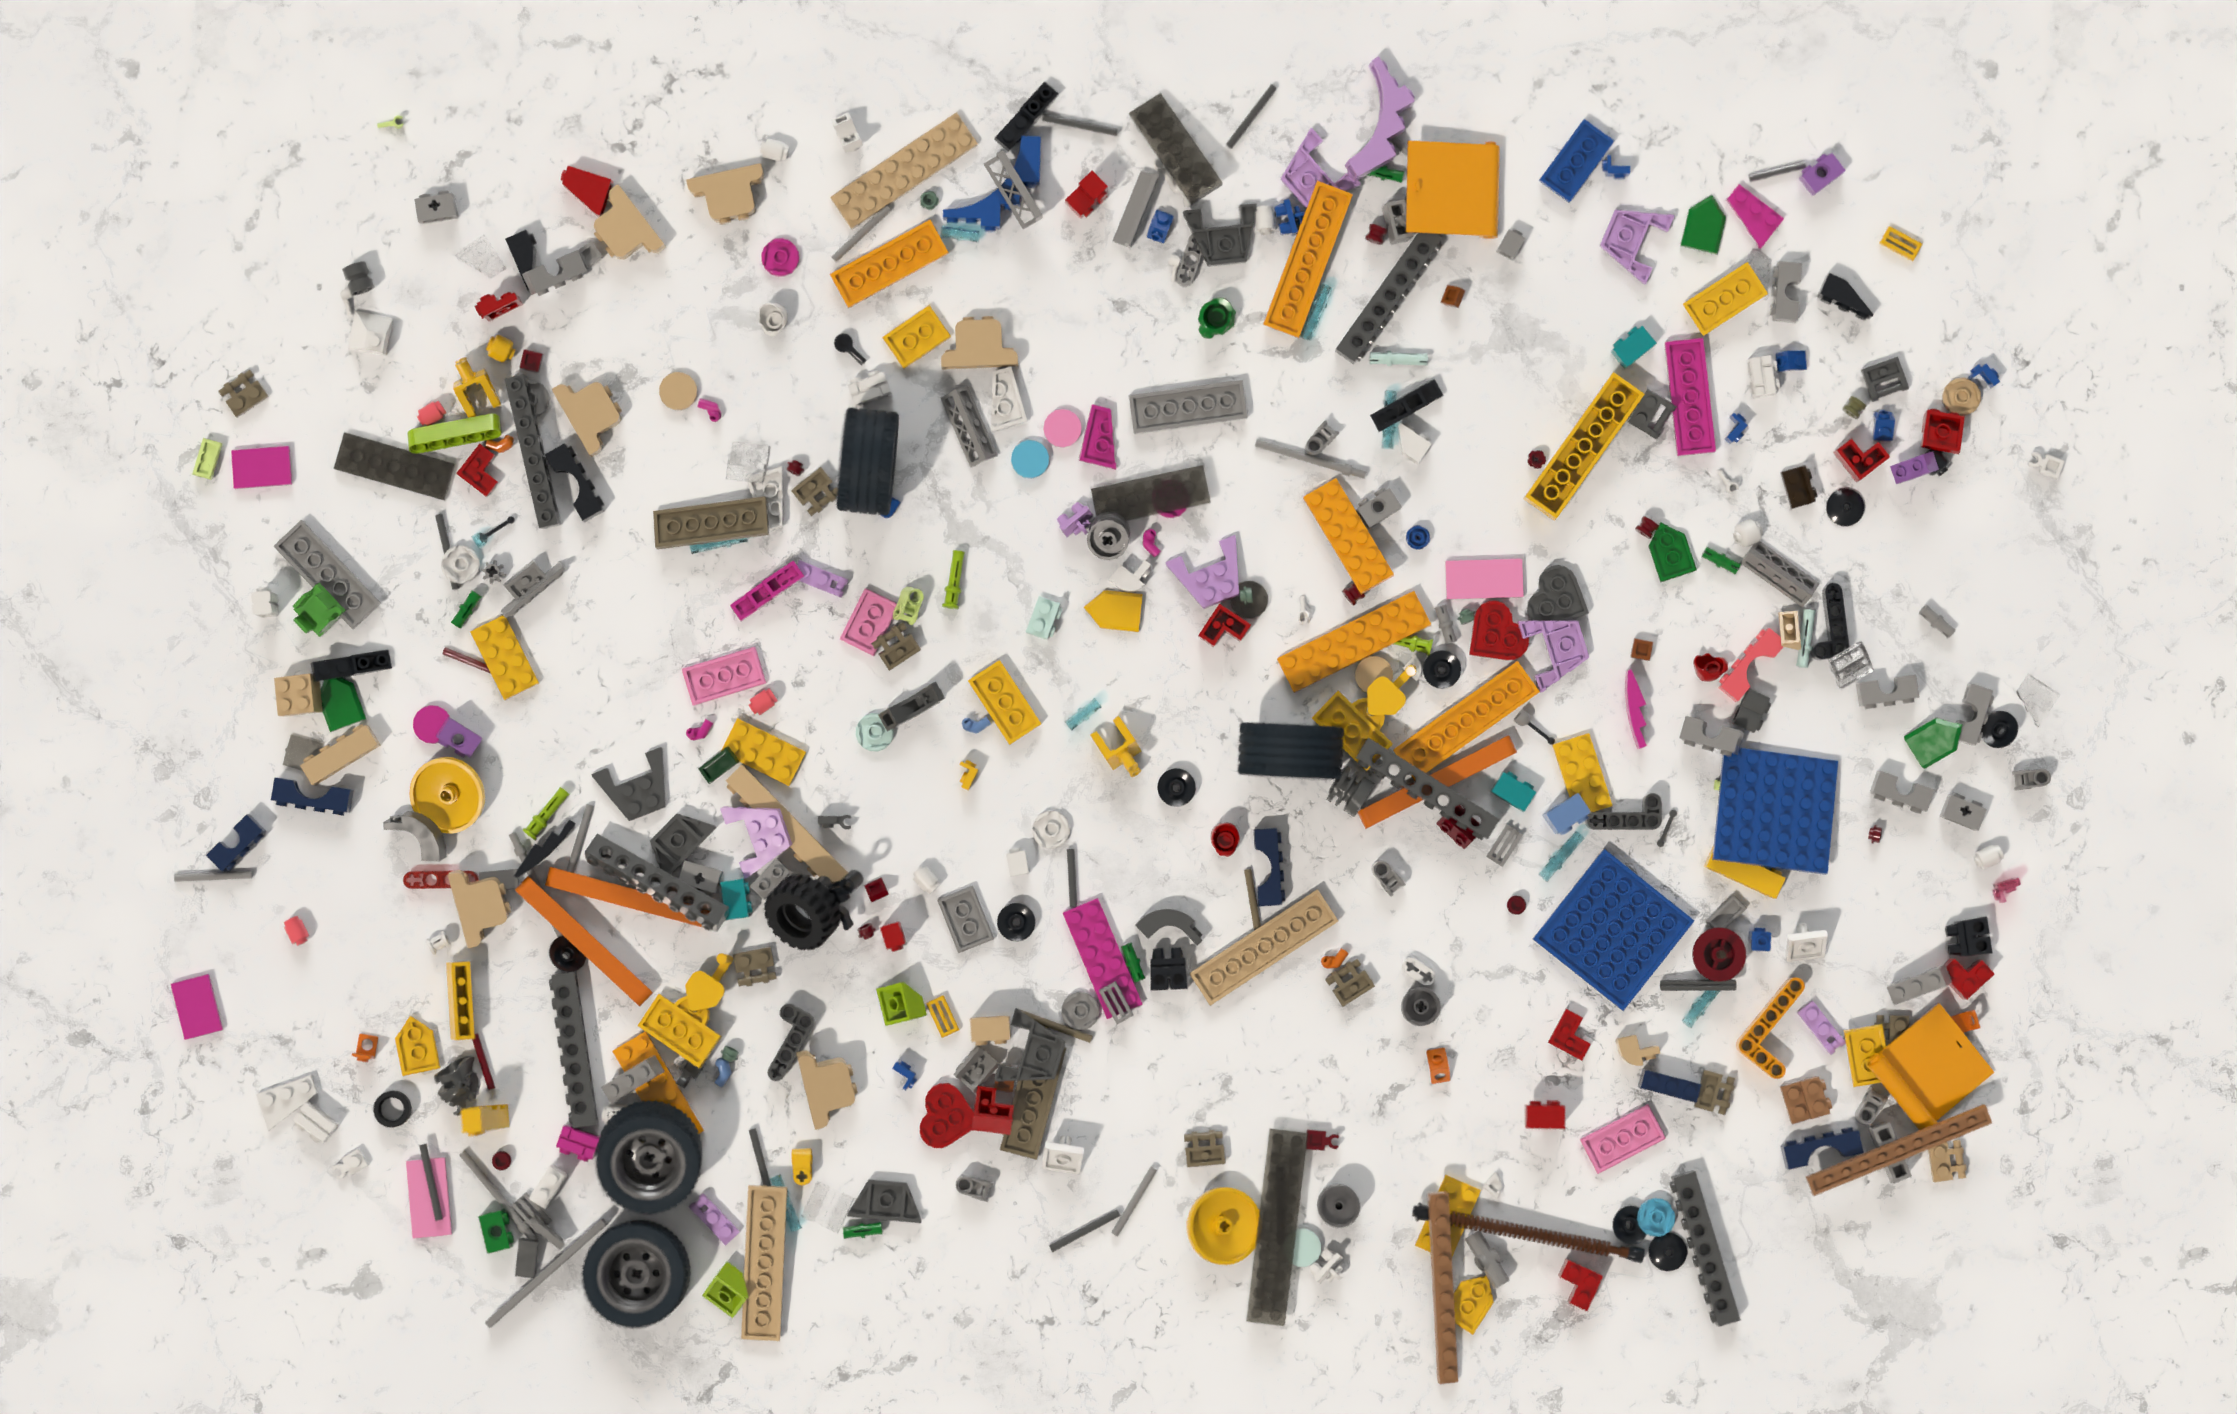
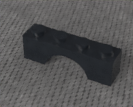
[545,443,605,522]

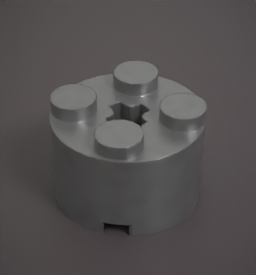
[1401,987,1441,1026]

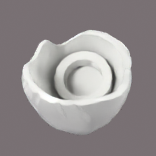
[758,303,788,337]

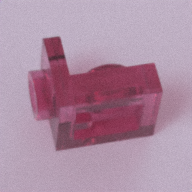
[1992,877,2021,903]

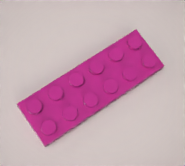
[1664,338,1716,456]
[1063,898,1143,1019]

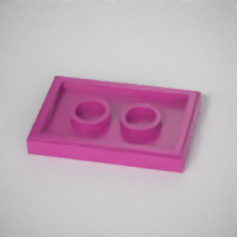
[231,446,292,489]
[170,974,223,1040]

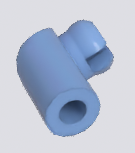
[962,717,991,734]
[714,1058,731,1087]

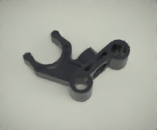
[817,870,864,930]

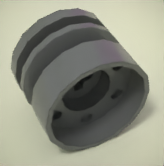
[1326,766,1375,817]

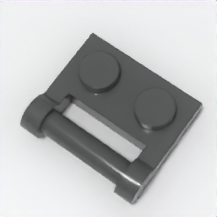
[1861,357,1909,402]
[1628,389,1677,439]

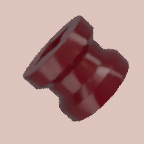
[1365,224,1388,245]
[1635,516,1659,539]
[1342,583,1365,606]

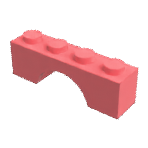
[1718,628,1783,702]

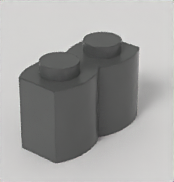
[1731,689,1771,733]

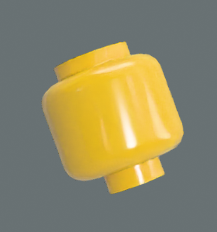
[485,334,516,363]

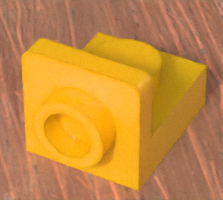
[959,760,979,791]

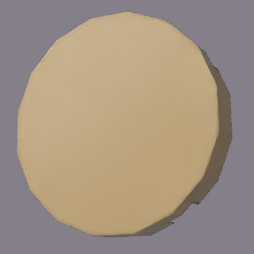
[659,372,697,410]
[1942,378,1981,416]
[1355,656,1393,693]

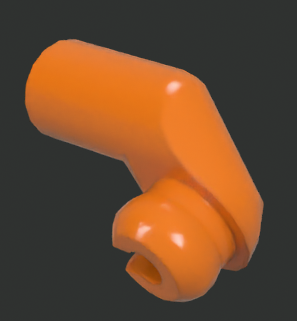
[485,435,514,453]
[1321,948,1349,969]

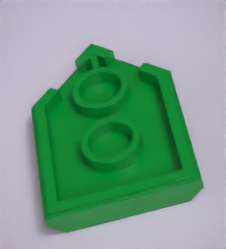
[1680,195,1726,255]
[1648,522,1697,582]
[320,678,366,732]
[1904,717,1963,769]

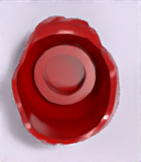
[1693,653,1728,682]
[1210,822,1240,857]

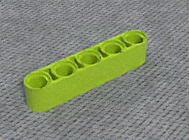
[407,413,501,454]

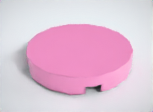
[1043,409,1082,448]

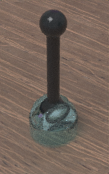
[471,516,515,549]

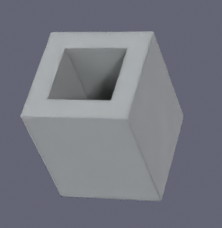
[1496,229,1525,261]

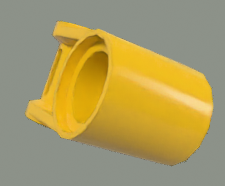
[791,1148,813,1185]

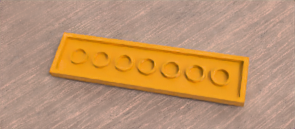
[1263,181,1353,338]
[1277,591,1431,693]
[1393,661,1540,781]

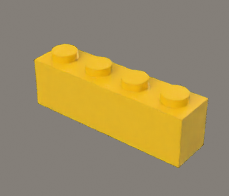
[1704,847,1786,899]
[446,961,475,1040]

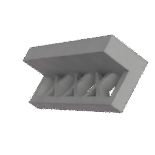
[984,150,1043,230]
[1113,170,1159,248]
[941,386,998,468]
[1740,541,1820,608]

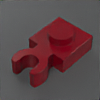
[1305,1130,1339,1151]

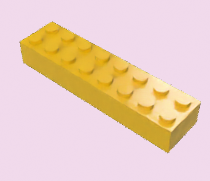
[1523,372,1645,521]

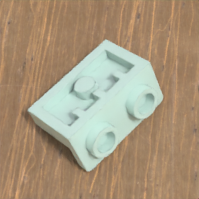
[1026,596,1063,640]

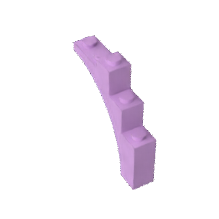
[1345,56,1415,182]

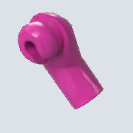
[697,398,721,422]
[1142,529,1161,558]
[686,719,714,741]

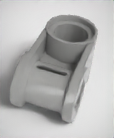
[1305,420,1339,456]
[2012,769,2051,791]
[1372,860,1406,897]
[1855,1086,1888,1124]
[955,1175,994,1202]

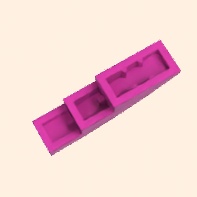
[730,561,804,621]
[1625,669,1647,749]

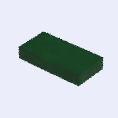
[698,746,740,784]

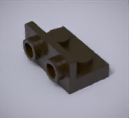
[1781,465,1817,509]

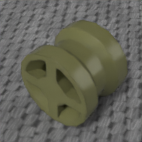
[1842,396,1867,419]

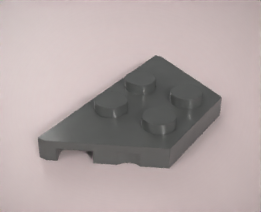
[650,813,717,874]
[847,1179,922,1223]

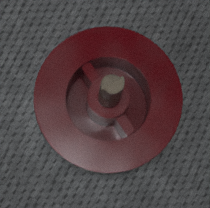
[1692,927,1746,981]

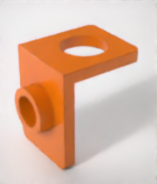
[1950,1010,1980,1033]
[352,1034,378,1062]
[1426,1048,1450,1084]

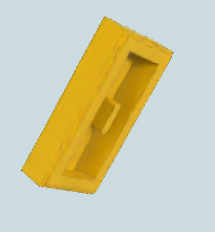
[1879,226,1922,262]
[926,995,959,1038]

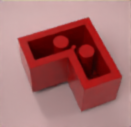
[1065,170,1108,219]
[1833,438,1890,482]
[1198,604,1251,647]
[1944,958,1995,1000]
[972,1086,1014,1135]
[1524,1100,1565,1129]
[1558,1258,1603,1311]

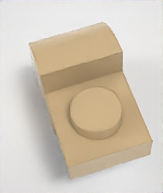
[1616,1035,1660,1066]

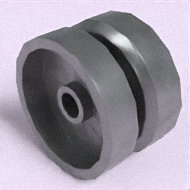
[1087,512,1130,560]
[1317,1183,1360,1228]

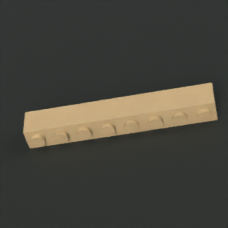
[726,765,848,882]

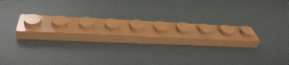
[1806,1104,1992,1196]
[1427,1191,1458,1384]

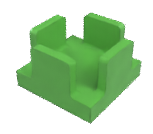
[292,583,346,637]

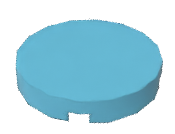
[1011,440,1049,479]
[1637,1198,1675,1237]

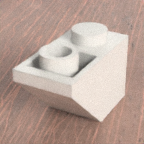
[1397,422,1432,465]

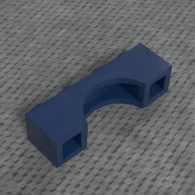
[271,777,354,816]
[1253,828,1285,906]
[1781,1127,1864,1170]

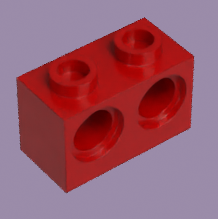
[880,922,907,952]

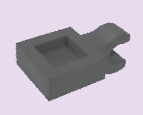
[818,815,851,829]
[676,1059,706,1089]

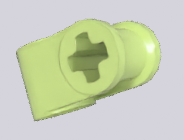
[893,587,924,625]

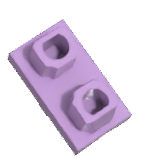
[1057,502,1093,537]

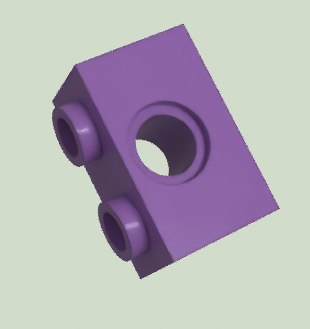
[1799,153,1846,196]
[1890,452,1939,484]
[436,716,482,758]

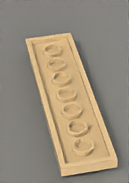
[830,112,978,229]
[1189,889,1338,1006]
[741,1185,787,1341]

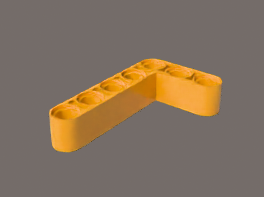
[1736,977,1805,1079]

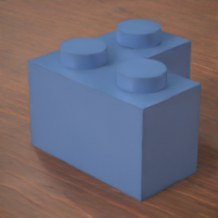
[1543,793,1591,835]

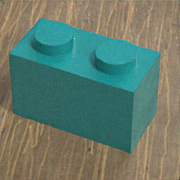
[1611,325,1657,369]
[1490,771,1536,812]
[720,879,753,920]

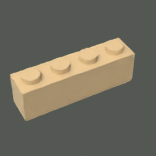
[300,724,381,786]

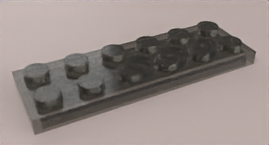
[1129,93,1223,205]
[333,432,455,501]
[1091,465,1211,521]

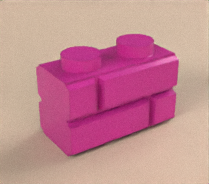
[556,1124,600,1162]

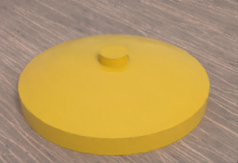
[409,757,485,834]
[1187,1187,1262,1265]

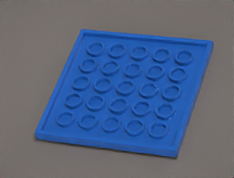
[1712,748,1838,875]
[1532,849,1695,1011]

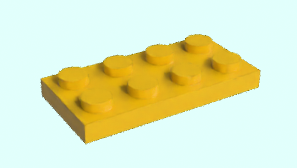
[1683,262,1768,336]
[470,615,539,700]
[968,660,1041,745]
[721,718,806,786]
[1552,733,1613,813]
[1415,1174,1481,1256]

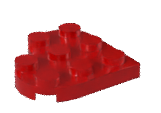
[1469,601,1529,660]
[920,1083,974,1148]

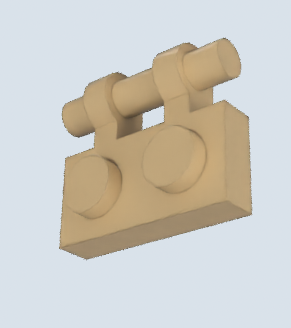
[1928,1139,1967,1183]

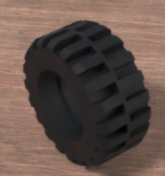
[764,875,841,950]

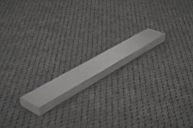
[485,1218,608,1328]

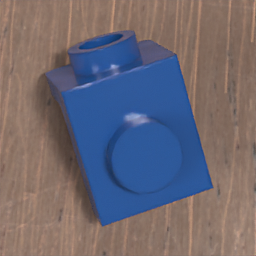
[1602,155,1630,180]
[1146,209,1174,243]
[1775,351,1807,372]
[1968,363,2001,388]
[1873,410,1895,441]
[1725,413,1748,444]
[1748,928,1771,951]
[892,1061,917,1091]

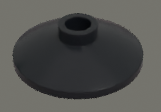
[1826,488,1865,527]
[1423,650,1461,689]
[1981,711,2018,748]
[1157,768,1196,807]
[997,903,1035,941]
[549,936,586,972]
[1612,1206,1647,1245]
[1648,1232,1687,1271]

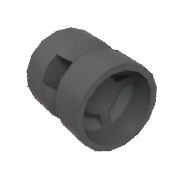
[342,261,374,296]

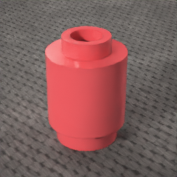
[417,400,446,426]
[749,688,778,715]
[284,916,310,946]

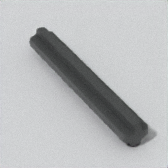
[1660,979,1737,991]

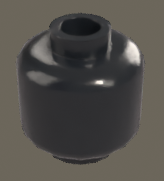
[1925,449,1950,476]

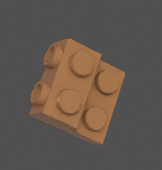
[1780,1076,1832,1124]

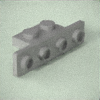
[501,560,565,618]

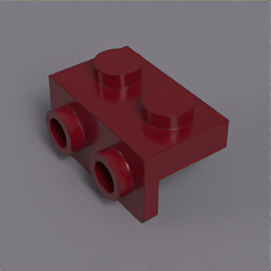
[1436,805,1480,849]

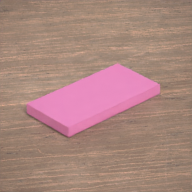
[1445,559,1524,600]
[682,647,766,706]
[1579,1104,1666,1174]
[406,1157,452,1238]

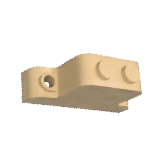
[686,163,764,225]
[593,184,666,260]
[941,316,1018,369]
[552,382,622,457]
[448,870,511,949]
[796,1051,858,1130]

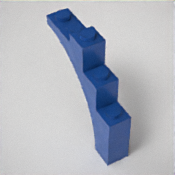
[943,136,1041,232]

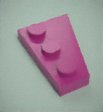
[1727,184,1784,249]
[1078,404,1116,470]

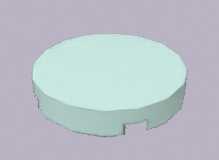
[856,713,894,751]
[1283,1228,1321,1267]

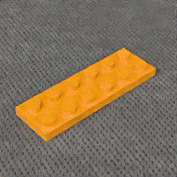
[830,220,949,308]
[1303,478,1394,595]
[612,1032,705,1134]

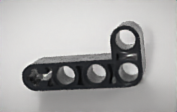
[1810,583,1850,660]

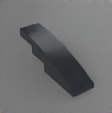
[1370,379,1444,432]
[514,819,576,878]

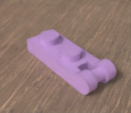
[797,560,849,598]
[1797,1001,1846,1055]
[689,1193,740,1246]

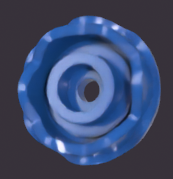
[1406,525,1430,550]

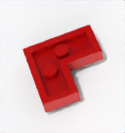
[456,443,499,497]
[1548,1008,1591,1061]

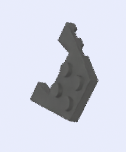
[1183,203,1257,267]
[591,747,666,821]
[994,1008,1066,1081]

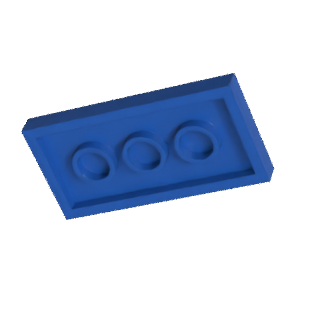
[1539,119,1615,203]

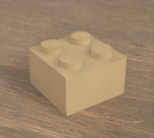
[274,674,323,717]
[970,1015,1011,1045]

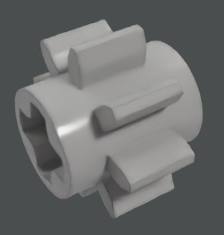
[481,560,506,584]

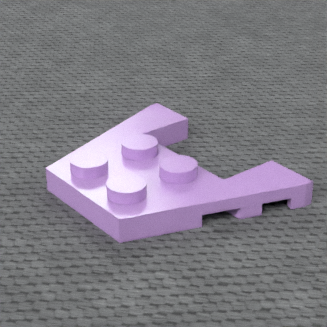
[1280,128,1361,208]
[1600,210,1675,285]
[1165,535,1239,609]
[1517,620,1589,693]
[720,806,792,879]

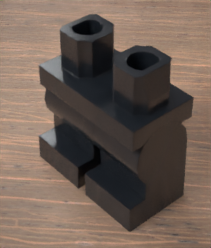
[1945,916,1993,956]
[1150,947,1188,991]

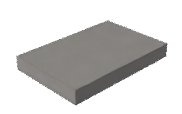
[937,886,994,953]

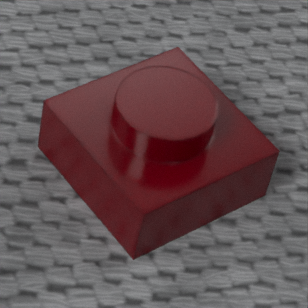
[519,349,543,373]
[864,877,889,902]

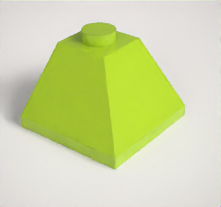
[876,982,927,1026]
[702,1262,749,1318]

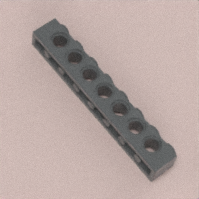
[1335,233,1443,364]
[504,374,561,529]
[1356,738,1500,840]
[585,833,729,933]
[549,971,599,1128]
[1669,1170,1741,1327]

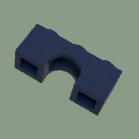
[206,814,266,872]
[1638,1069,1701,1103]

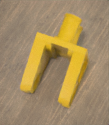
[453,357,501,418]
[1090,716,1142,777]

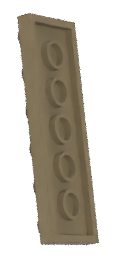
[653,496,769,550]
[1000,1047,1067,1160]

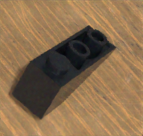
[1817,273,1874,320]

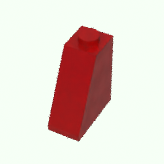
[560,166,614,217]

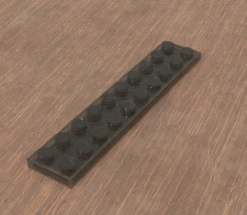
[1246,1128,1308,1326]

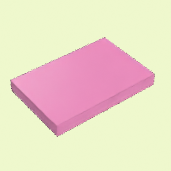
[840,588,897,656]

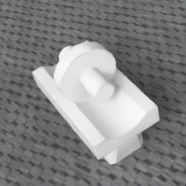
[1309,1248,1343,1284]

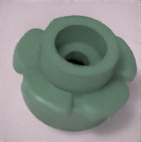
[920,191,939,210]
[1240,586,1253,605]
[1458,609,1475,625]
[721,1046,739,1062]

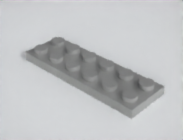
[1129,380,1248,434]
[273,520,381,630]

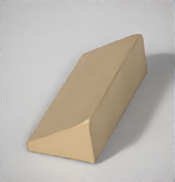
[1778,611,1801,650]

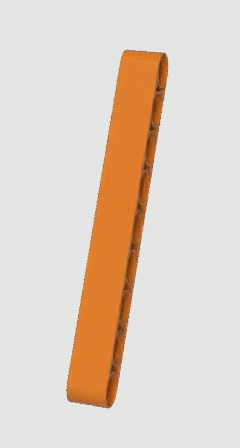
[1358,735,1517,829]
[545,867,710,927]
[515,876,653,1006]

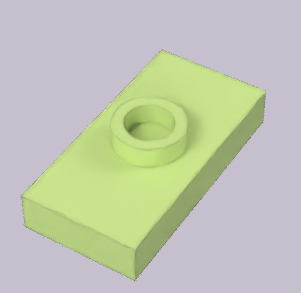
[192,438,223,480]

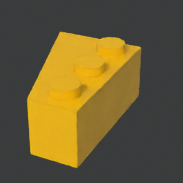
[461,1104,509,1136]

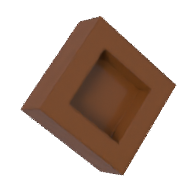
[1441,285,1466,308]
[1630,638,1653,661]
[994,1071,1014,1093]

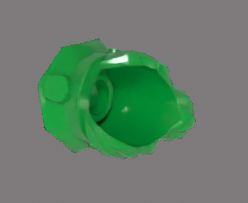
[1198,298,1236,339]

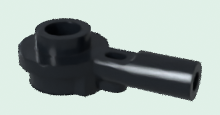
[834,333,867,366]

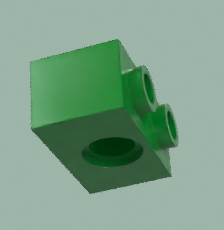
[478,1209,514,1254]

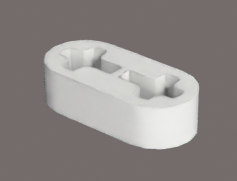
[1402,958,1436,985]

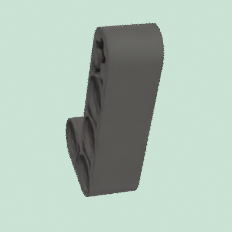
[1585,793,1662,830]
[767,1003,815,1081]

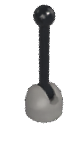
[1514,709,1555,745]

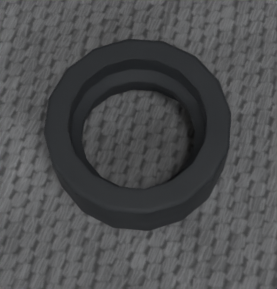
[373,1091,412,1128]

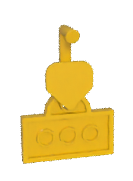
[1312,664,1417,771]
[638,953,733,1069]

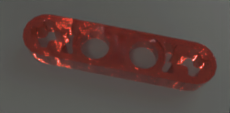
[403,871,479,889]

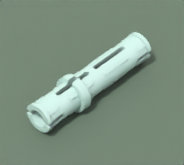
[1369,351,1428,366]
[1796,609,1816,668]

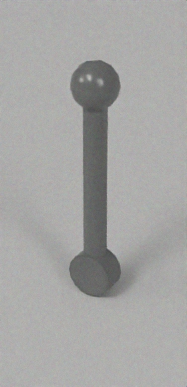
[1657,810,1677,847]

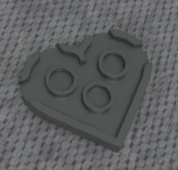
[1527,565,1589,621]

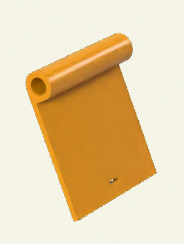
[1406,140,1500,239]
[1868,1003,1994,1130]

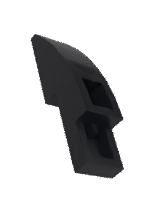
[994,81,1059,152]
[310,649,392,682]

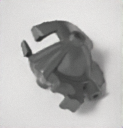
[434,1056,479,1116]

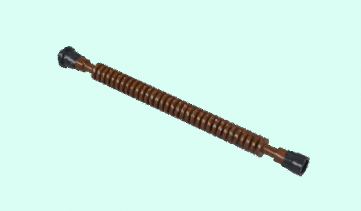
[1412,1202,1645,1263]

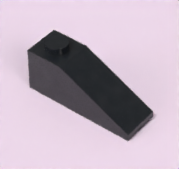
[505,230,537,294]

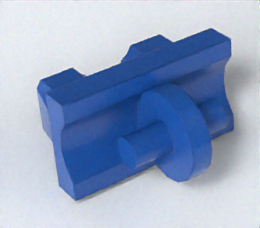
[1274,199,1305,236]

